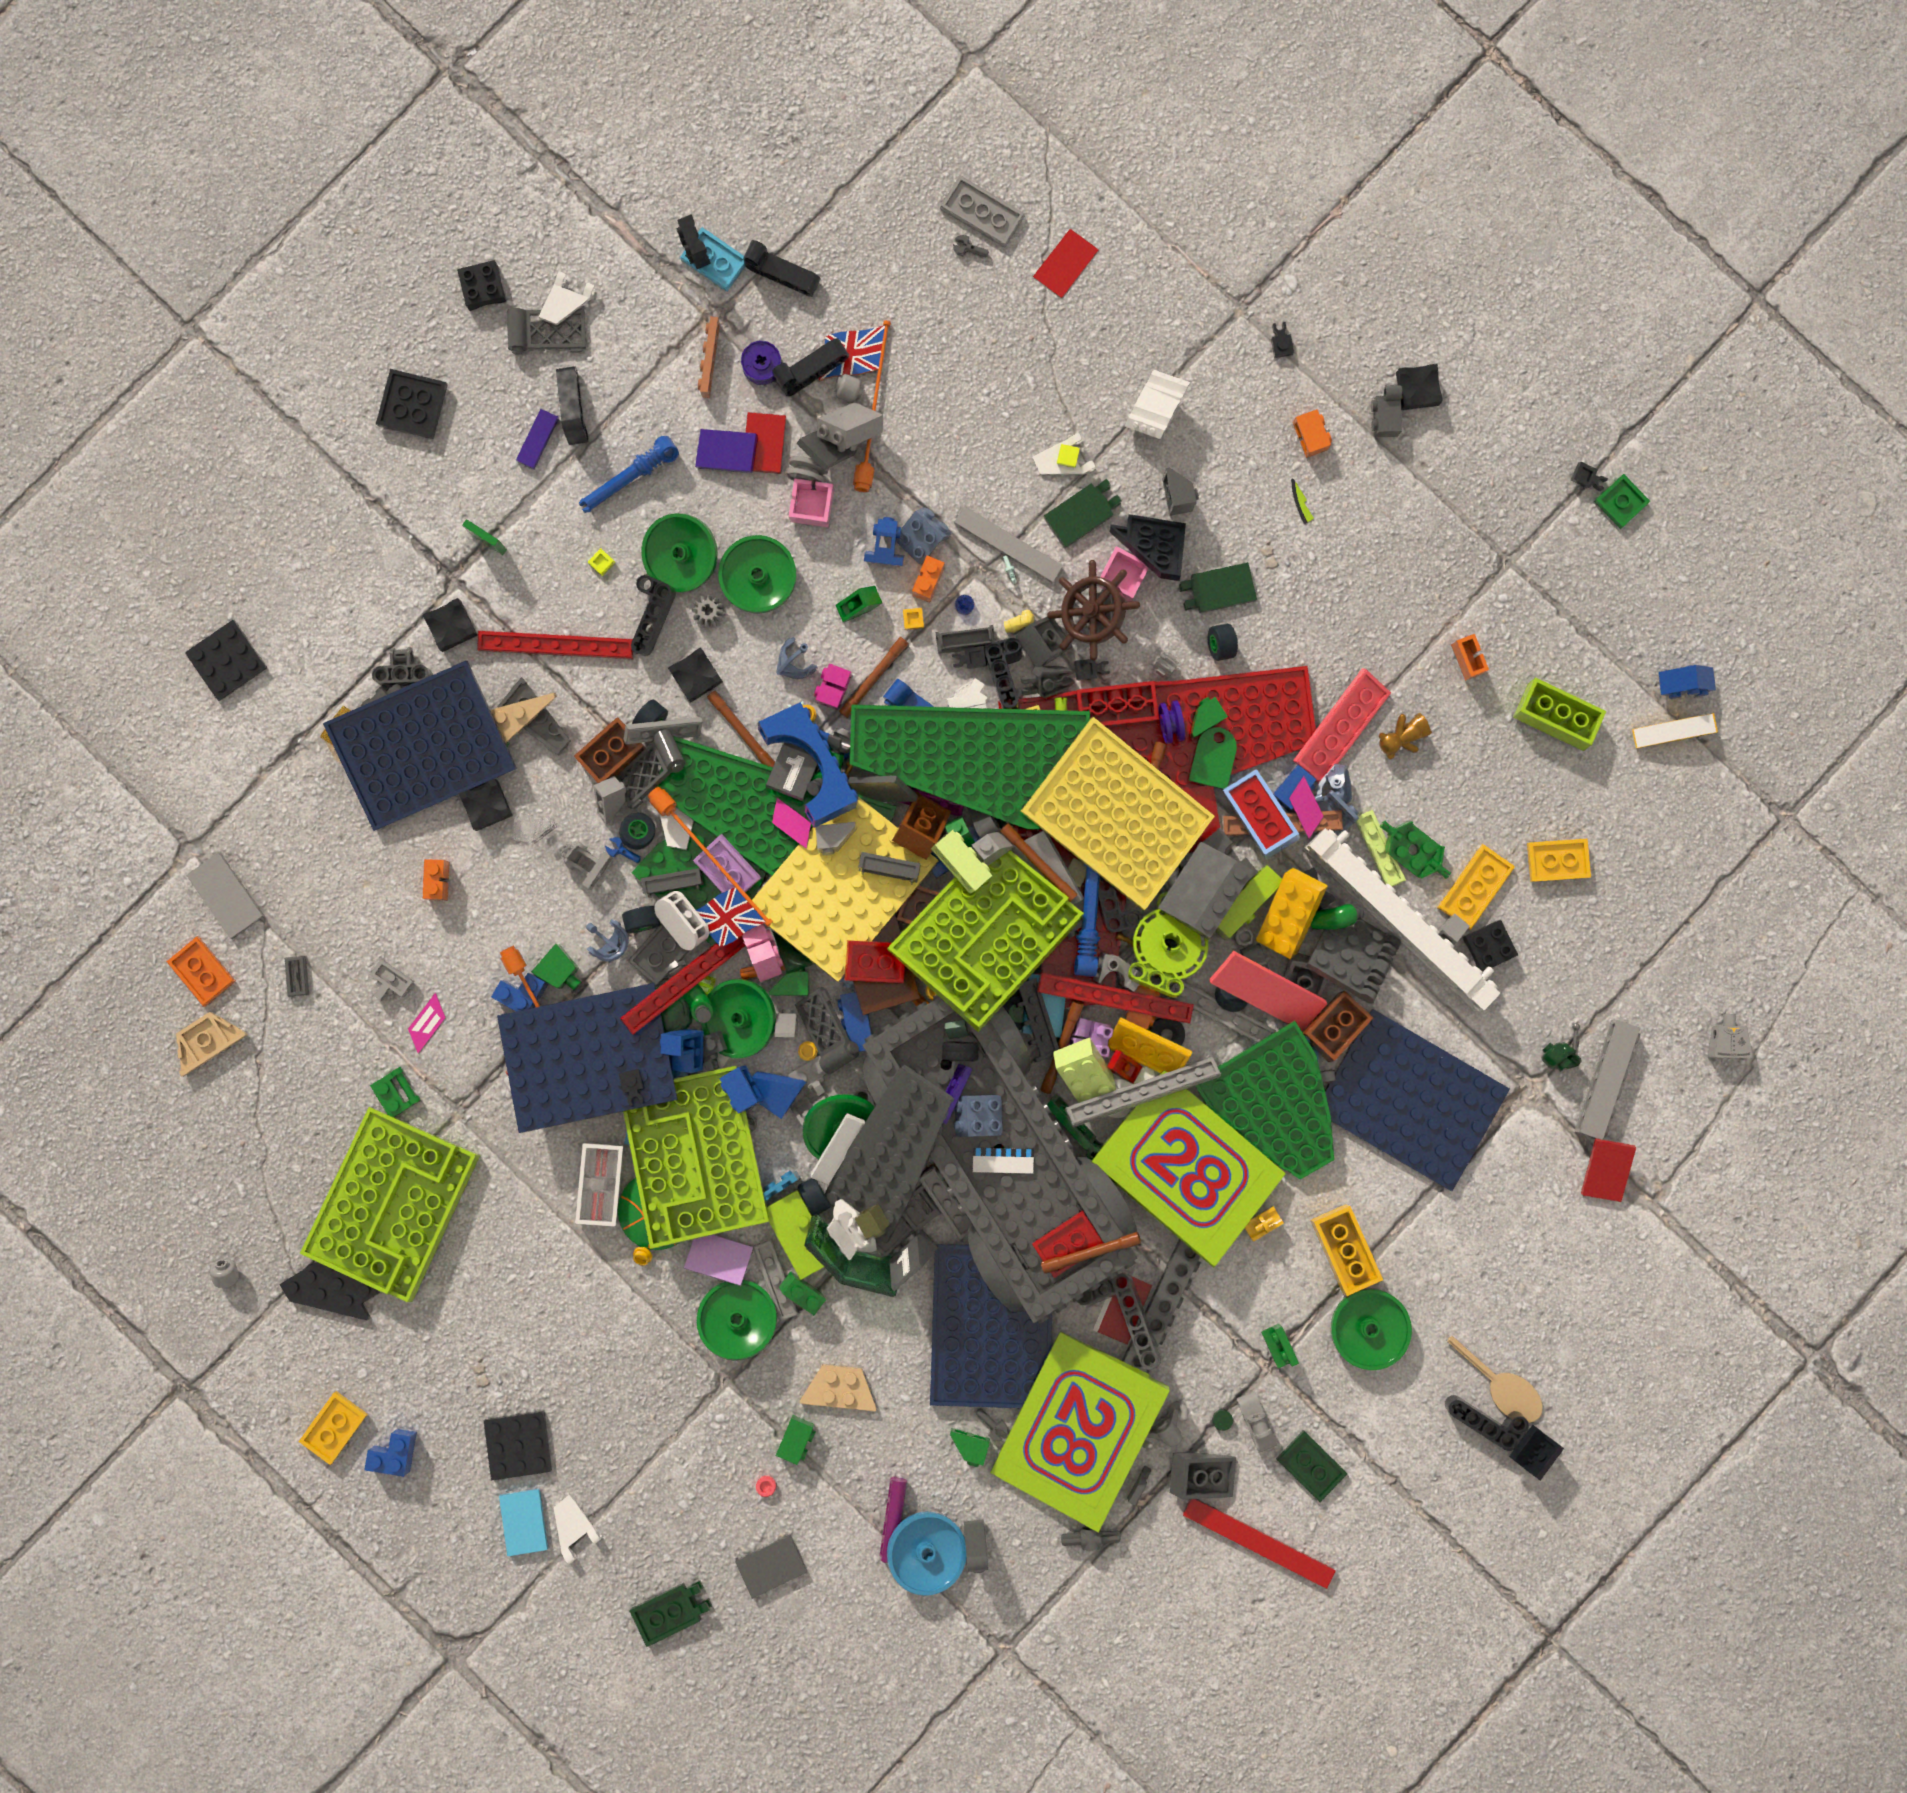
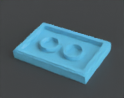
[680,227,745,292]
[1021,974,1066,1038]
[499,1488,548,1557]

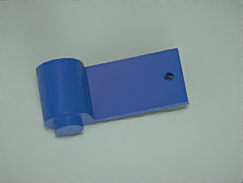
[883,678,934,707]

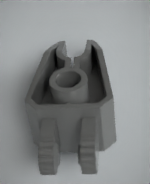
[1020,666,1075,698]

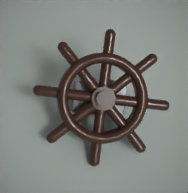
[1047,560,1140,661]

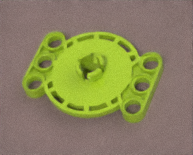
[1128,892,1208,998]

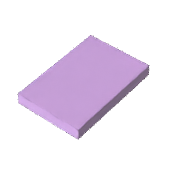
[693,834,761,893]
[684,1235,753,1286]

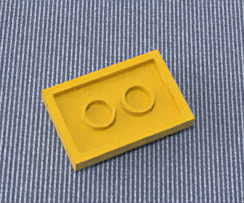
[1527,838,1591,882]
[298,1391,368,1465]

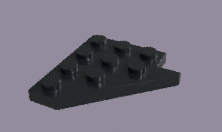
[1109,514,1186,581]
[279,1262,380,1321]

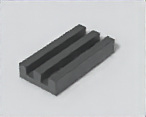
[284,956,309,997]

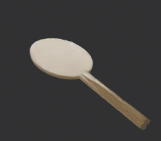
[1447,1336,1542,1423]

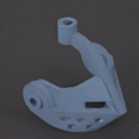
[776,637,818,679]
[1314,764,1352,804]
[586,919,629,962]

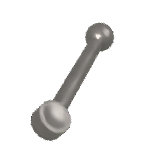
[1572,1023,1580,1054]

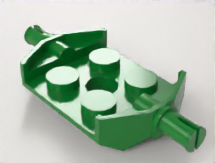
[1379,820,1451,879]

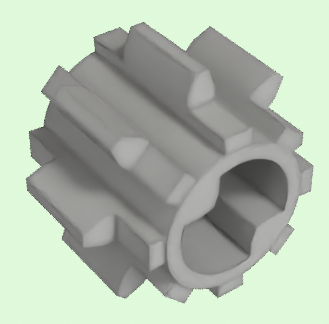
[1154,652,1179,678]

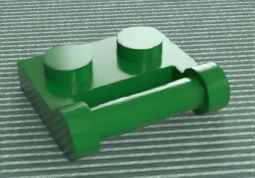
[370,1067,421,1117]

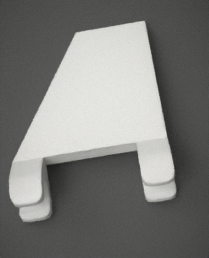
[539,272,595,325]
[1032,433,1095,475]
[660,809,694,850]
[554,1494,602,1564]

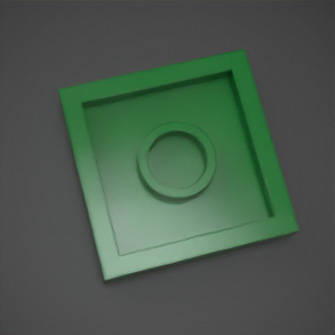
[1594,474,1650,529]
[462,519,507,555]

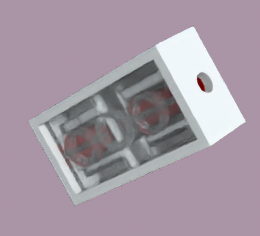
[575,1142,623,1226]

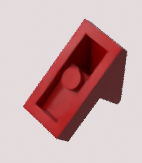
[1107,1050,1142,1084]

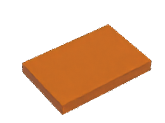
[166,936,236,1007]

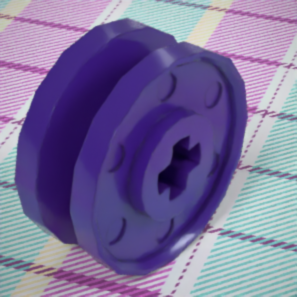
[741,340,782,385]
[1158,700,1185,744]

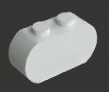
[655,891,709,950]

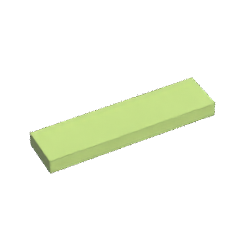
[1355,810,1406,887]

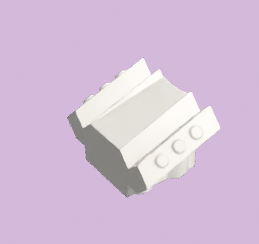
[1125,370,1190,439]
[947,678,987,708]

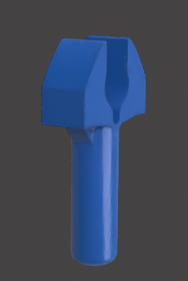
[605,837,641,863]

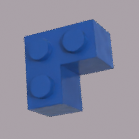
[1659,665,1716,699]
[491,972,549,1011]
[660,1029,704,1073]
[364,1429,417,1477]

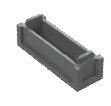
[935,625,995,654]
[858,852,920,885]
[640,868,704,898]

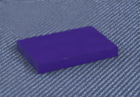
[695,429,758,473]

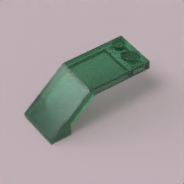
[804,1214,897,1297]

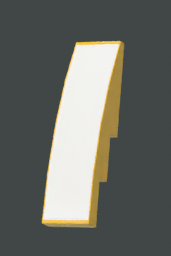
[1632,713,1718,749]

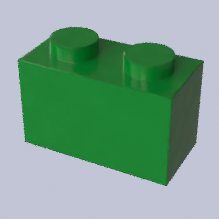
[779,1271,826,1316]
[775,1415,816,1465]

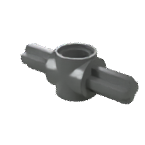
[1061,1526,1121,1551]

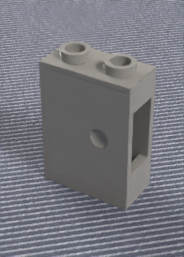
[817,402,883,452]

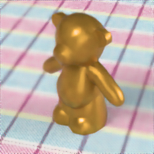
[1379,713,1432,759]

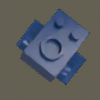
[864,517,905,566]

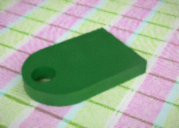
[1188,727,1237,790]

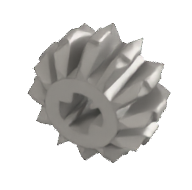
[692,595,725,628]

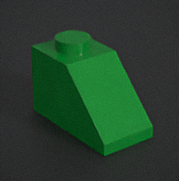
[835,586,882,622]
[1190,697,1228,739]
[945,815,975,848]
[769,968,809,996]
[950,1428,990,1467]

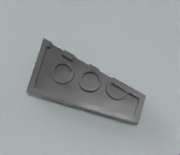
[497,677,571,756]

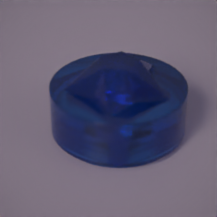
[955,595,974,615]

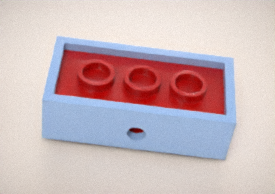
[1223,769,1300,860]

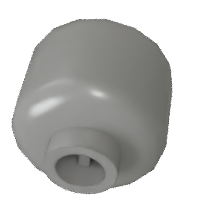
[834,374,864,403]
[209,1259,239,1289]

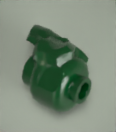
[1541,1042,1582,1072]

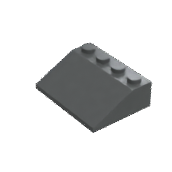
[1158,842,1254,940]

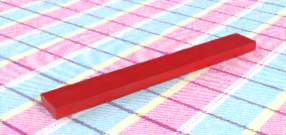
[477,631,633,659]
[620,936,746,1035]
[1037,972,1194,1024]
[1183,1499,1336,1589]

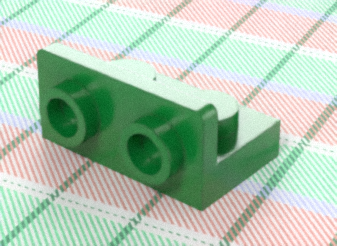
[1261,1323,1299,1368]

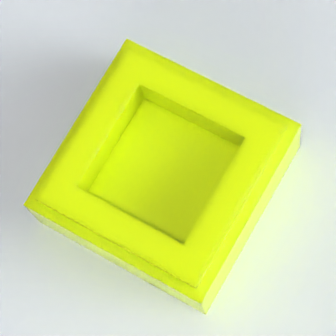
[1057,444,1080,468]
[588,548,616,576]

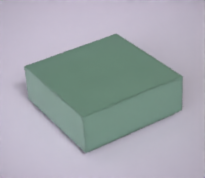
[945,1020,969,1039]

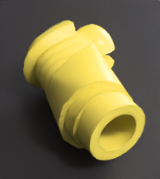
[1004,610,1034,633]

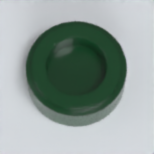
[1212,1409,1233,1431]

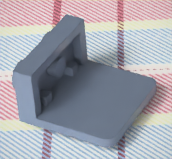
[896,507,952,564]
[1318,790,1359,836]
[954,1095,1003,1137]

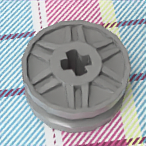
[785,456,829,487]

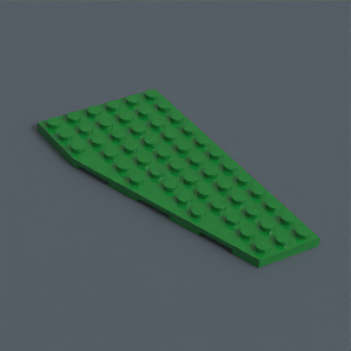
[850,705,1090,830]
[654,736,896,877]

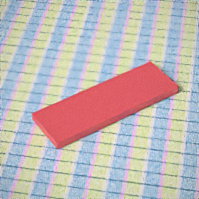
[1293,668,1391,784]
[1209,951,1327,1031]

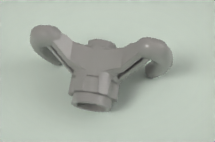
[1142,1401,1188,1449]

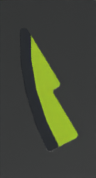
[1291,478,1314,524]

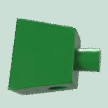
[531,944,582,990]

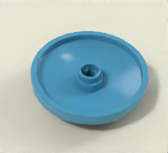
[887,1512,967,1596]

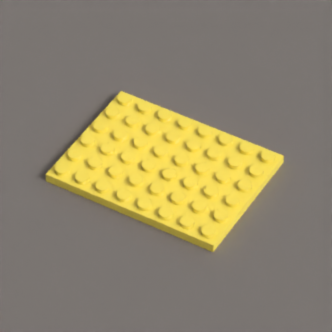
[1021,717,1215,910]
[752,797,939,983]

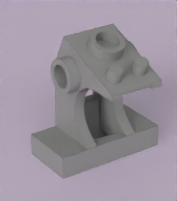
[561,841,613,890]
[1093,952,1143,992]

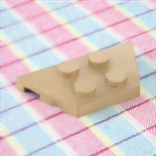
[176,1012,248,1077]
[800,1364,876,1411]

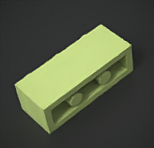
[931,830,992,894]

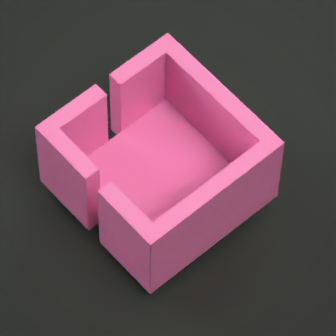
[789,478,834,528]
[1098,546,1149,602]
[742,924,783,982]

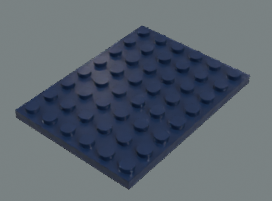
[323,660,517,831]
[497,983,678,1133]
[1325,1009,1510,1191]
[930,1244,1052,1408]

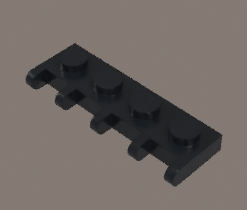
[1015,978,1059,1063]

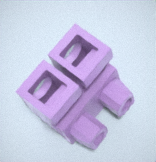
[1068,1018,1113,1060]

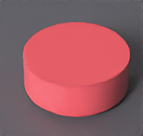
[756,1475,776,1497]

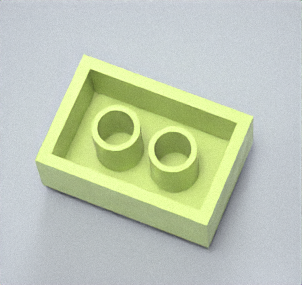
[1053,1037,1116,1103]

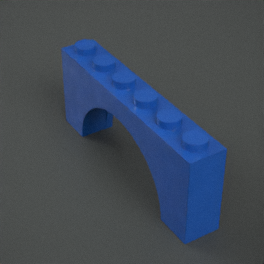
[758,702,858,828]

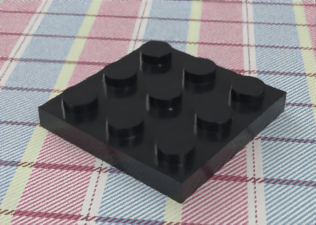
[376,369,448,439]
[185,620,268,701]
[483,1410,552,1481]

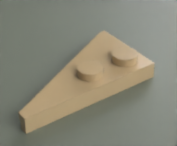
[491,693,557,744]

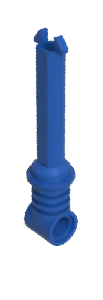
[579,436,679,513]
[1074,863,1100,977]

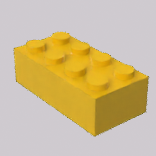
[1256,868,1328,959]
[1310,1204,1383,1296]

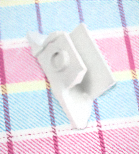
[827,1199,877,1260]

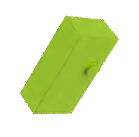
[1513,677,1606,751]
[1215,865,1282,940]
[766,1189,837,1280]

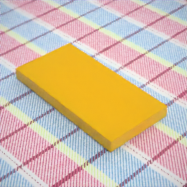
[1437,844,1515,930]
[1108,1017,1192,1073]

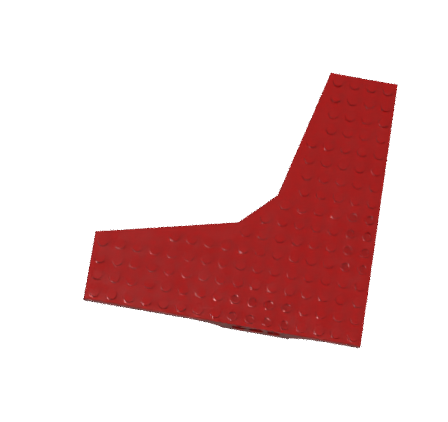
[998,666,1316,1008]

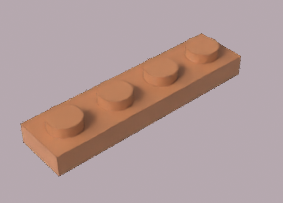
[698,316,720,398]

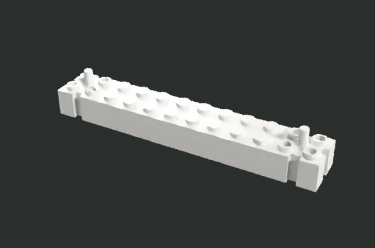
[1303,828,1500,1011]

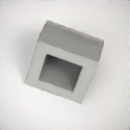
[1438,913,1469,945]

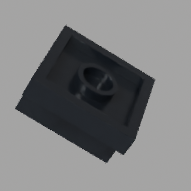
[1509,1425,1564,1481]

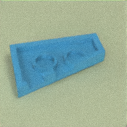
[763,1171,800,1201]

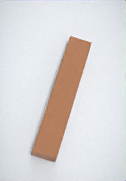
[1223,810,1343,836]

